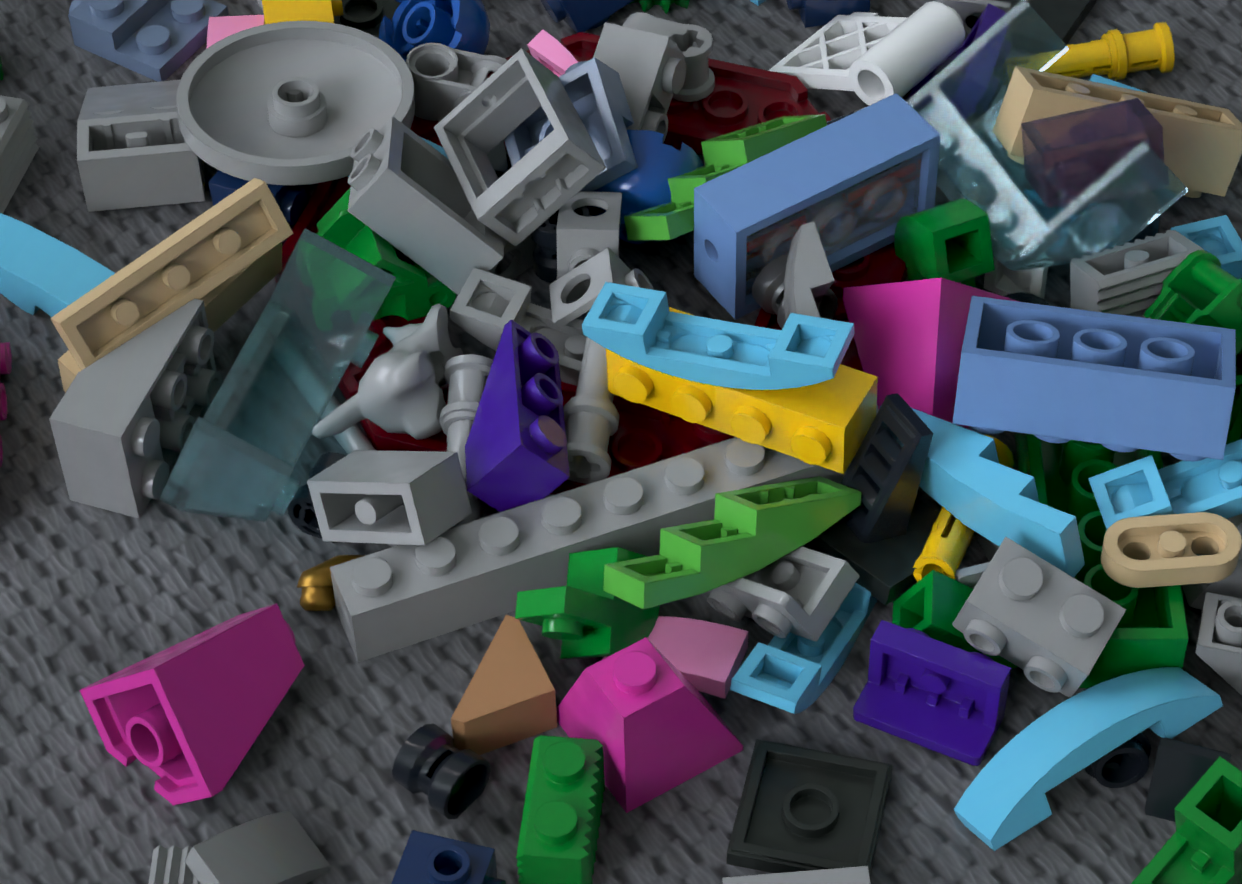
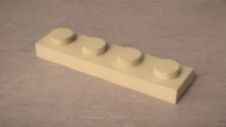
[50,178,294,370]

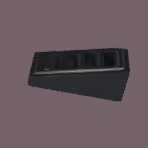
[841,393,933,543]

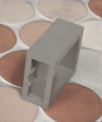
[434,48,606,247]
[347,116,504,295]

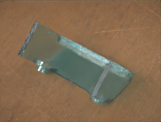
[906,0,1189,271]
[159,228,396,522]

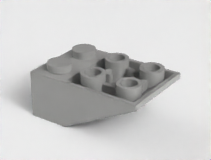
[77,80,205,212]
[49,299,222,518]

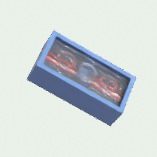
[694,93,941,320]

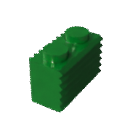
[516,735,605,884]

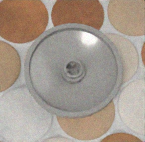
[176,21,415,185]

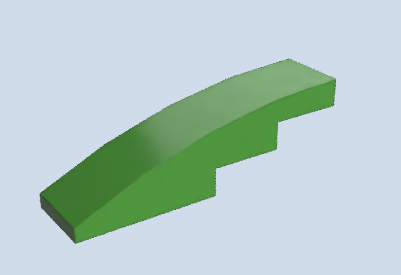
[624,114,827,240]
[603,476,861,609]

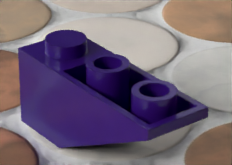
[465,320,570,512]

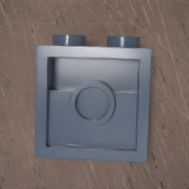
[68,0,229,82]
[504,57,638,192]

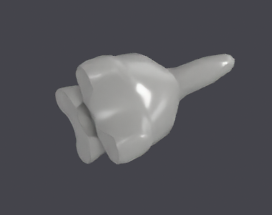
[312,304,463,440]

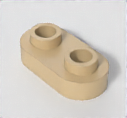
[1101,512,1242,588]

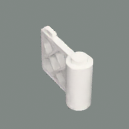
[768,1,966,105]

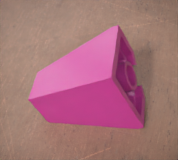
[843,278,1020,431]
[79,603,305,806]
[556,637,743,813]

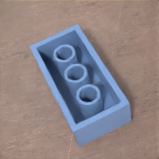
[952,296,1236,462]

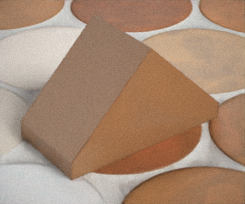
[451,615,557,755]

